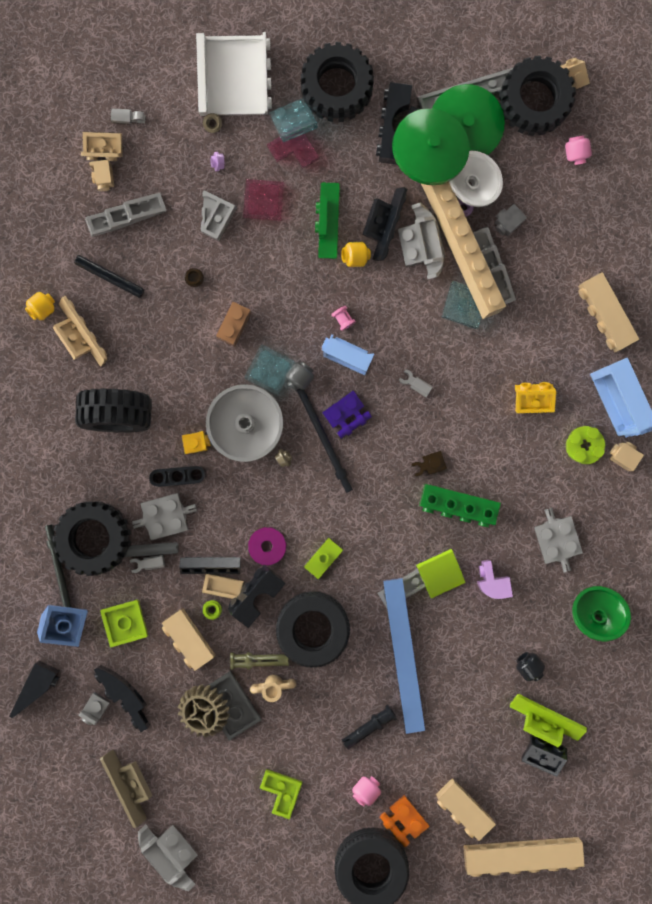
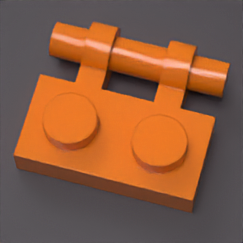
[380,795,430,847]

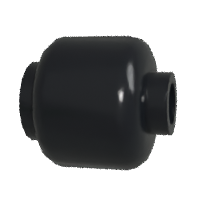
[516,652,545,681]

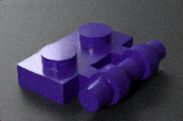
[322,391,372,439]

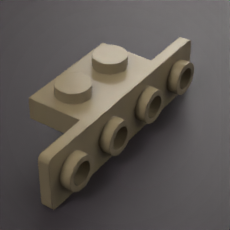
[100,750,153,828]

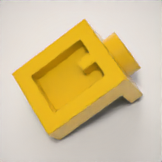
[182,431,211,454]

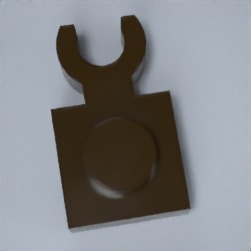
[411,451,447,476]

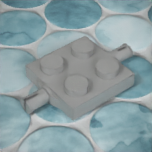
[132,493,197,540]
[534,508,583,572]

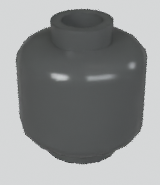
[286,362,314,391]

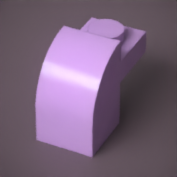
[477,560,513,599]

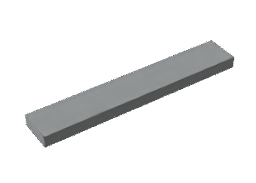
[417,67,531,109]

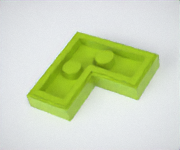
[260,769,303,819]

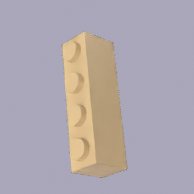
[578,272,640,352]

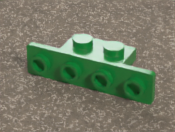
[315,182,340,259]

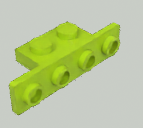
[510,694,587,747]

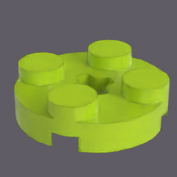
[566,426,605,464]

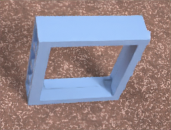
[590,357,652,438]

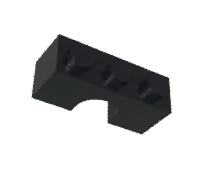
[227,564,286,628]

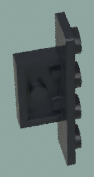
[362,187,408,261]

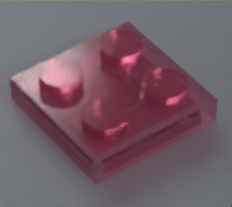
[243,179,284,221]

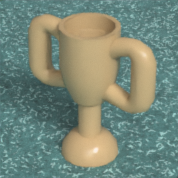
[250,675,296,702]

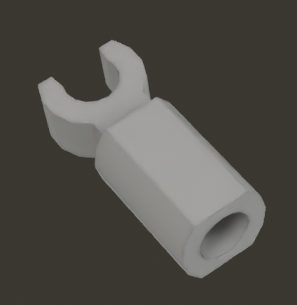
[111,109,146,124]
[399,369,433,397]
[130,555,165,573]

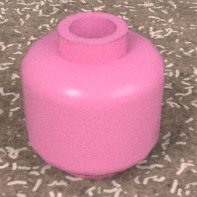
[565,135,592,165]
[352,776,381,807]

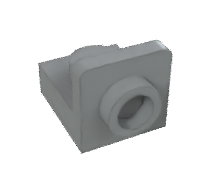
[79,692,110,725]

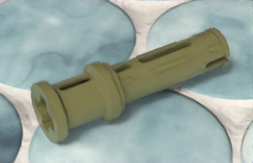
[230,652,289,670]

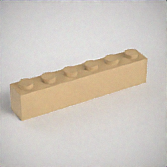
[464,837,585,877]

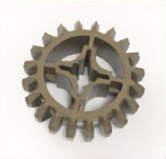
[178,684,230,738]

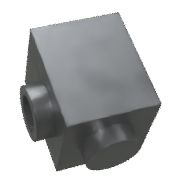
[495,204,527,237]

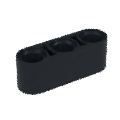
[149,466,207,487]

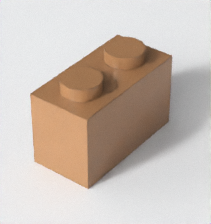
[216,302,251,347]

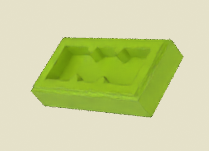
[304,538,343,579]

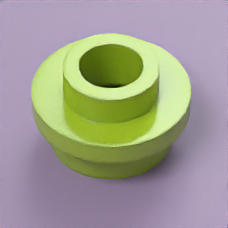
[203,600,222,620]

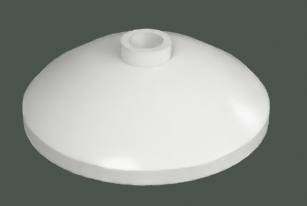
[449,151,503,207]

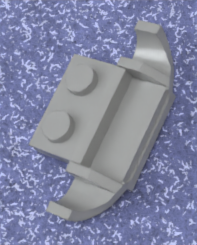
[398,202,446,279]
[138,824,198,891]

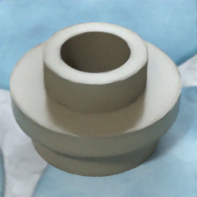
[203,113,222,133]
[275,449,292,467]

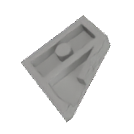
[201,191,237,241]

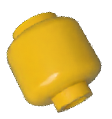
[341,242,371,267]
[25,292,55,321]

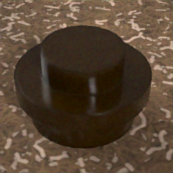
[185,268,204,287]

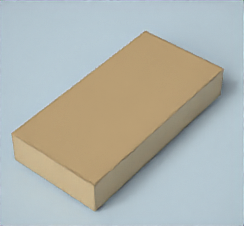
[202,574,244,599]

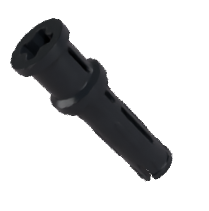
[342,704,397,750]

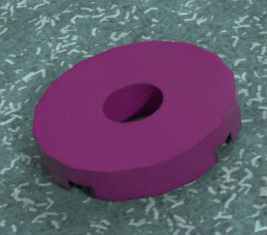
[248,527,286,565]

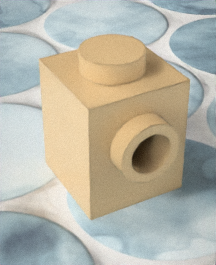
[610,442,644,471]

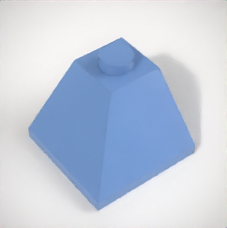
[37,605,87,647]

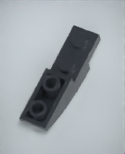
[94,665,150,732]

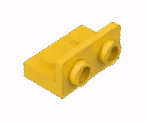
[515,382,556,413]

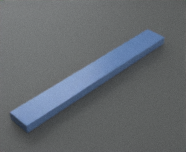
[383,578,425,734]

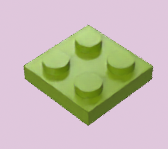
[100,599,149,648]

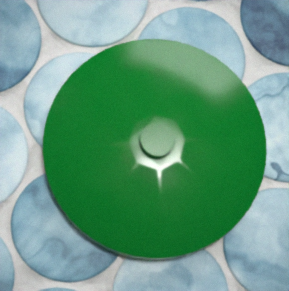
[432,84,505,155]
[392,109,470,185]

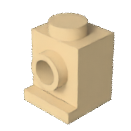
[89,160,114,191]

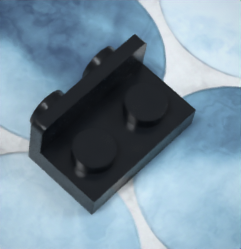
[521,734,567,777]

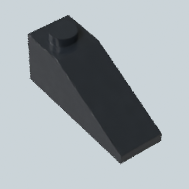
[9,661,60,718]

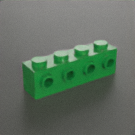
[419,484,501,528]

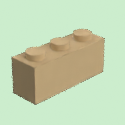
[162,608,215,671]
[436,778,496,841]

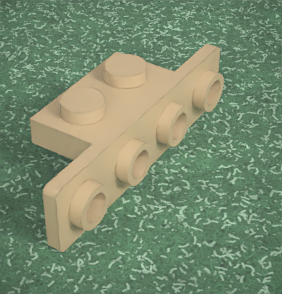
[53,296,107,367]

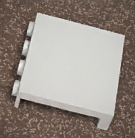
[196,32,272,116]

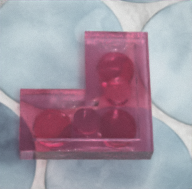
[267,125,319,169]

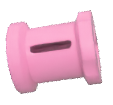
[332,306,356,331]

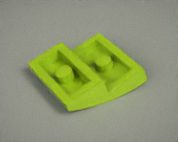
[416,549,466,598]

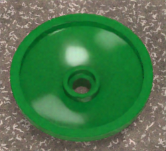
[572,586,631,642]

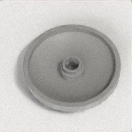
[206,385,283,462]

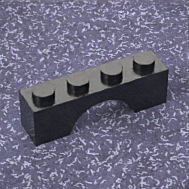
[376,82,412,165]

